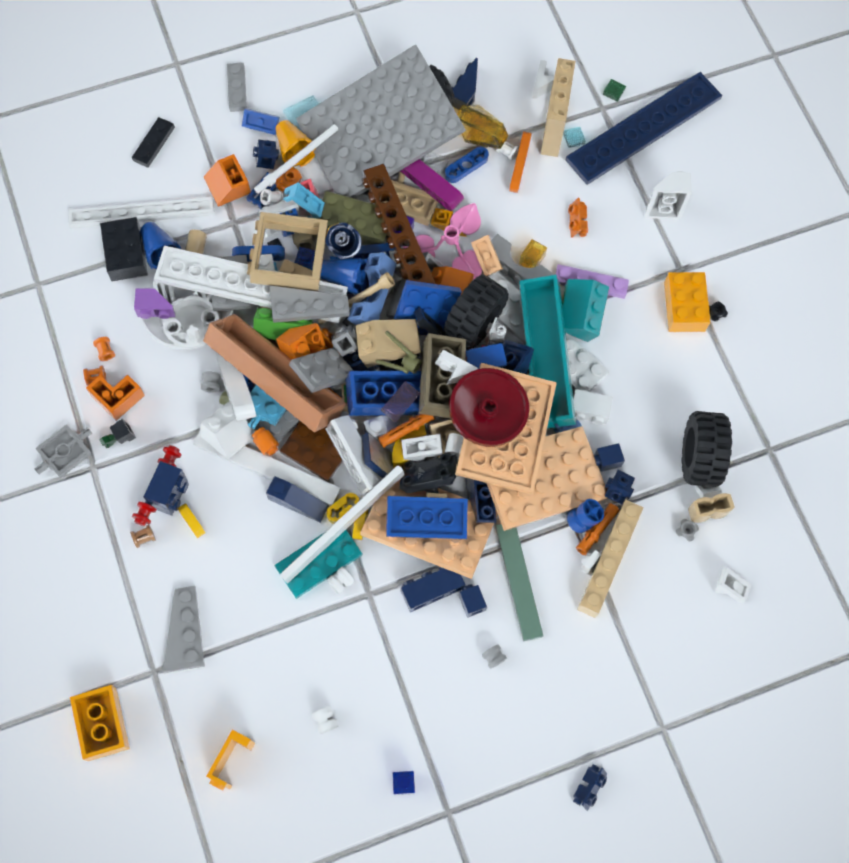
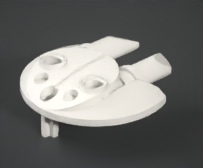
[141,280,234,350]

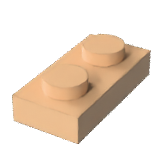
[471,235,503,276]

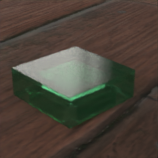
[603,79,626,102]

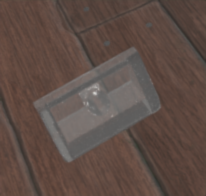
[420,152,450,174]

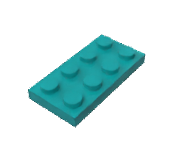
[274,530,363,599]

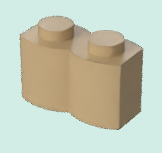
[688,493,735,523]

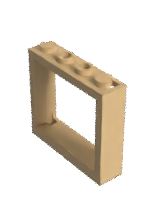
[541,58,576,157]
[247,212,328,291]

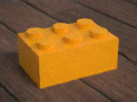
[664,272,710,332]
[70,685,130,762]

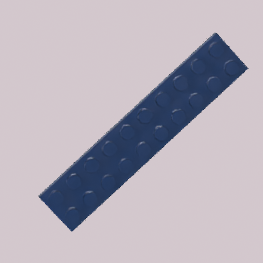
[565,71,722,185]

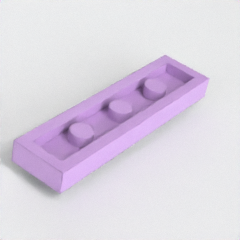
[555,264,629,299]

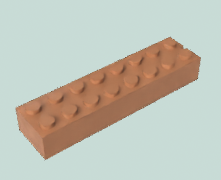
[203,314,346,433]

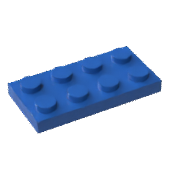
[386,496,468,539]

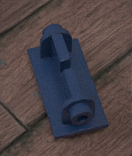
[573,764,607,811]

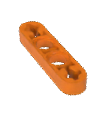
[509,131,532,193]

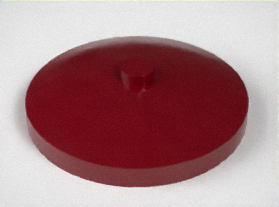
[449,368,529,447]

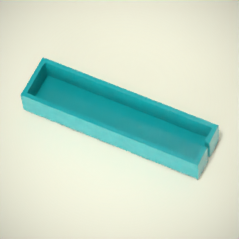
[519,275,576,429]

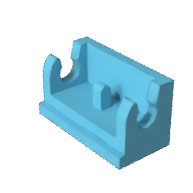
[283,182,325,219]

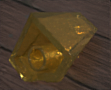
[457,104,508,149]

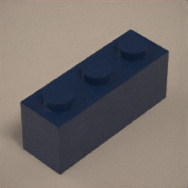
[400,567,466,613]

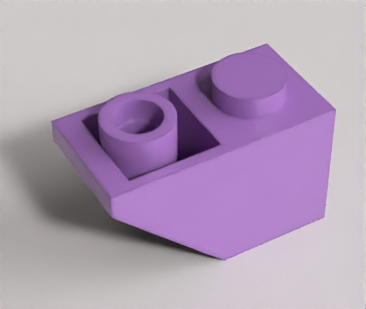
[134,288,176,319]

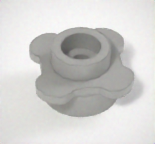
[676,519,699,542]

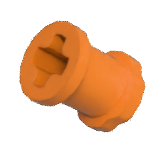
[93,337,115,361]
[83,365,107,386]

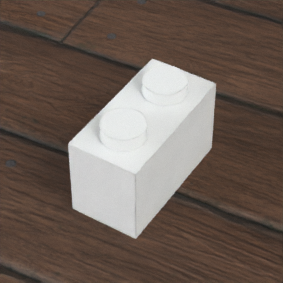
[573,389,613,425]

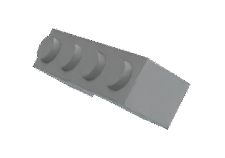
[491,234,555,285]

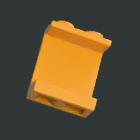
[206,729,255,791]

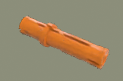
[378,414,434,448]
[576,503,620,556]

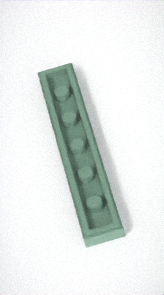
[496,524,543,642]

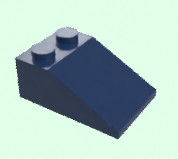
[500,339,534,375]

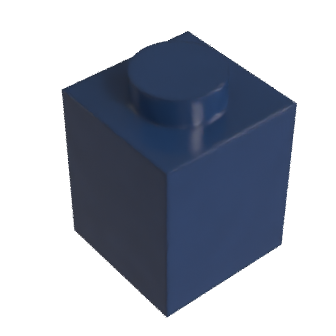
[594,443,625,472]
[459,584,487,618]

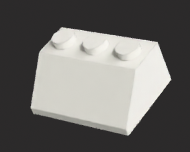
[644,171,692,220]

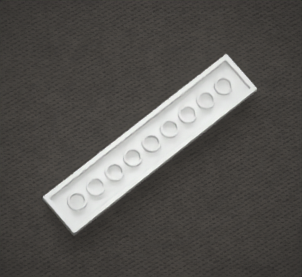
[154,246,348,323]
[472,270,609,392]

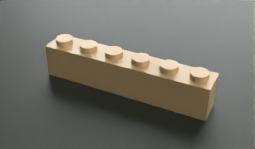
[577,499,644,618]

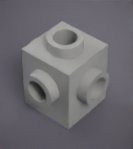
[332,325,358,357]

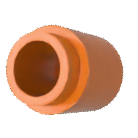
[252,427,279,456]

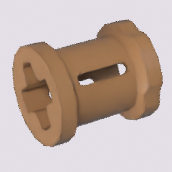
[130,524,156,548]

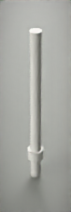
[254,124,338,194]

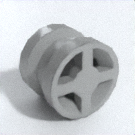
[201,371,221,392]
[482,644,507,669]

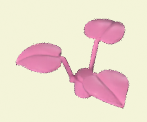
[403,203,482,280]

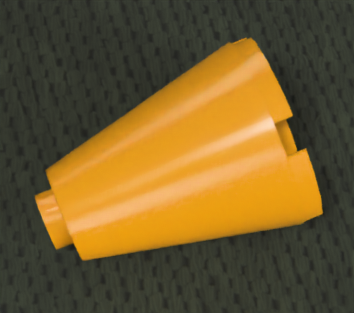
[275,120,316,168]

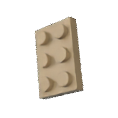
[383,180,438,226]

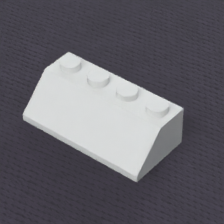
[326,415,382,497]

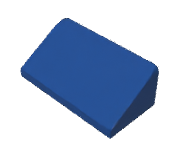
[465,343,507,369]

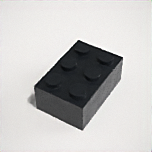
[100,217,148,282]

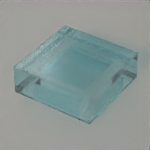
[563,127,586,148]

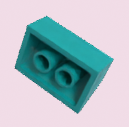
[562,279,609,342]

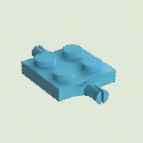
[248,385,286,429]

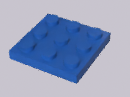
[393,280,462,335]

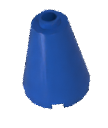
[140,222,182,270]
[320,258,369,295]

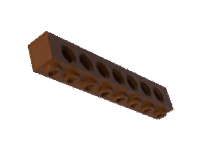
[362,164,436,284]

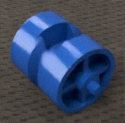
[567,499,604,533]

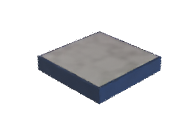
[362,432,393,479]

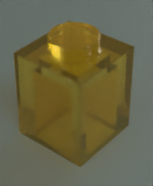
[519,239,547,268]

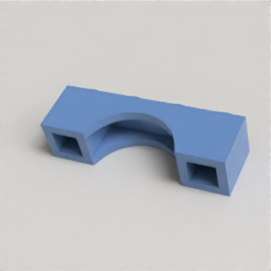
[348,252,397,326]

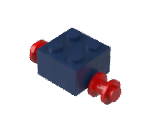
[132,445,189,526]

